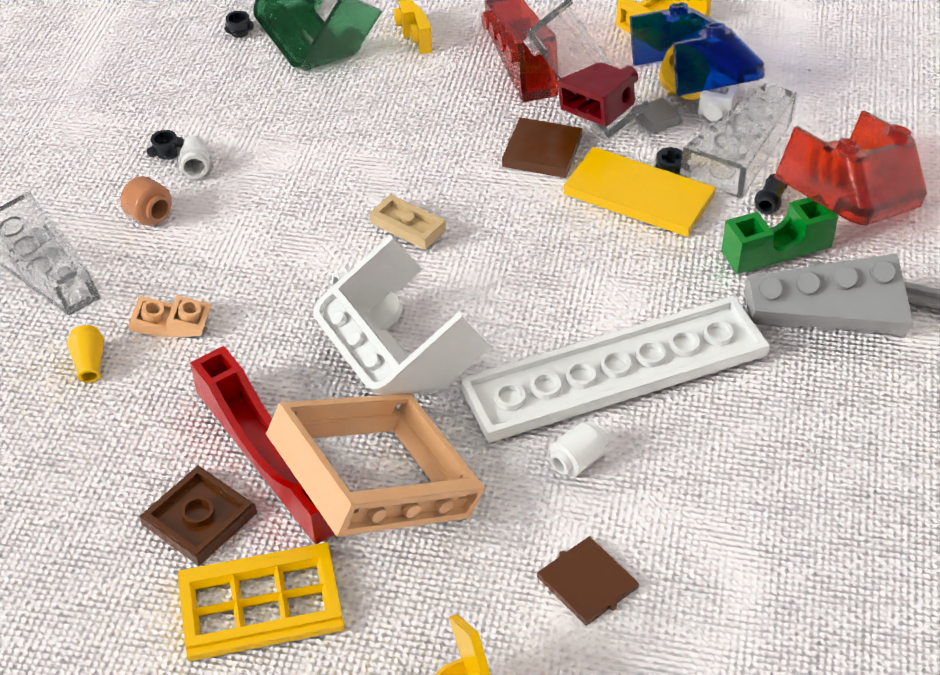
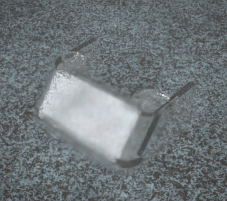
[523,0,651,139]

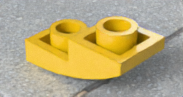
[393,0,432,54]

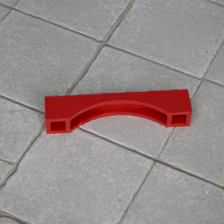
[190,346,335,544]

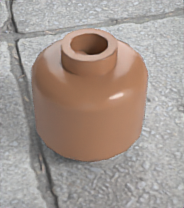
[120,176,172,226]

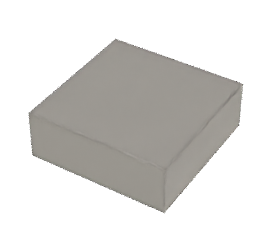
[635,97,681,133]

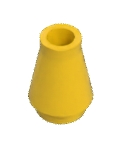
[66,325,105,383]

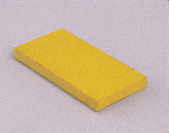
[563,147,716,237]

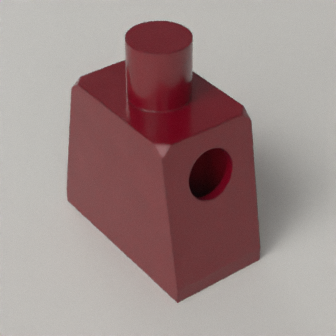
[558,62,638,127]

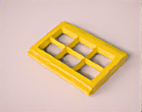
[178,542,345,662]

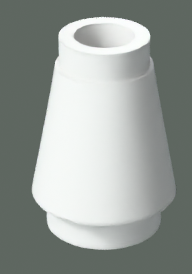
[177,136,211,179]

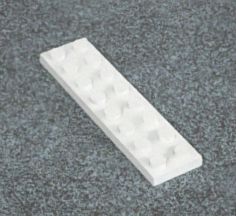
[460,296,770,443]

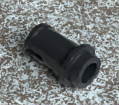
[754,173,788,215]

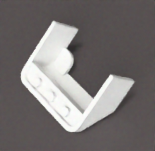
[313,235,490,395]

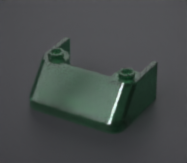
[253,0,382,71]

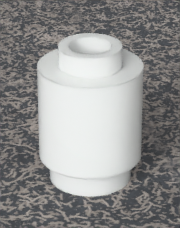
[550,421,609,477]

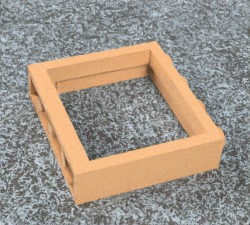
[266,393,485,537]

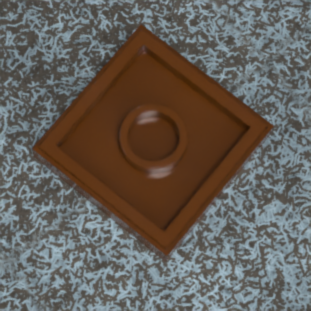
[502,117,583,178]
[139,465,257,566]

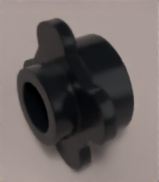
[147,130,184,160]

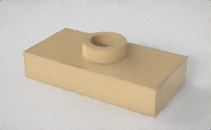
[370,194,446,250]

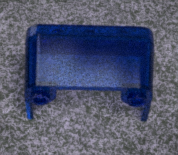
[629,2,765,96]

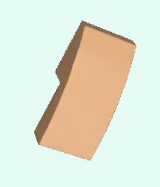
[129,295,212,337]

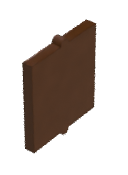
[537,536,639,626]

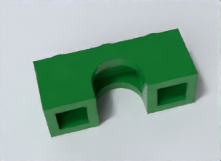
[721,194,839,274]

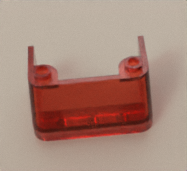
[774,110,927,225]

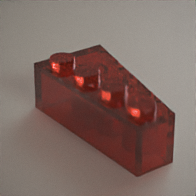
[481,0,558,103]

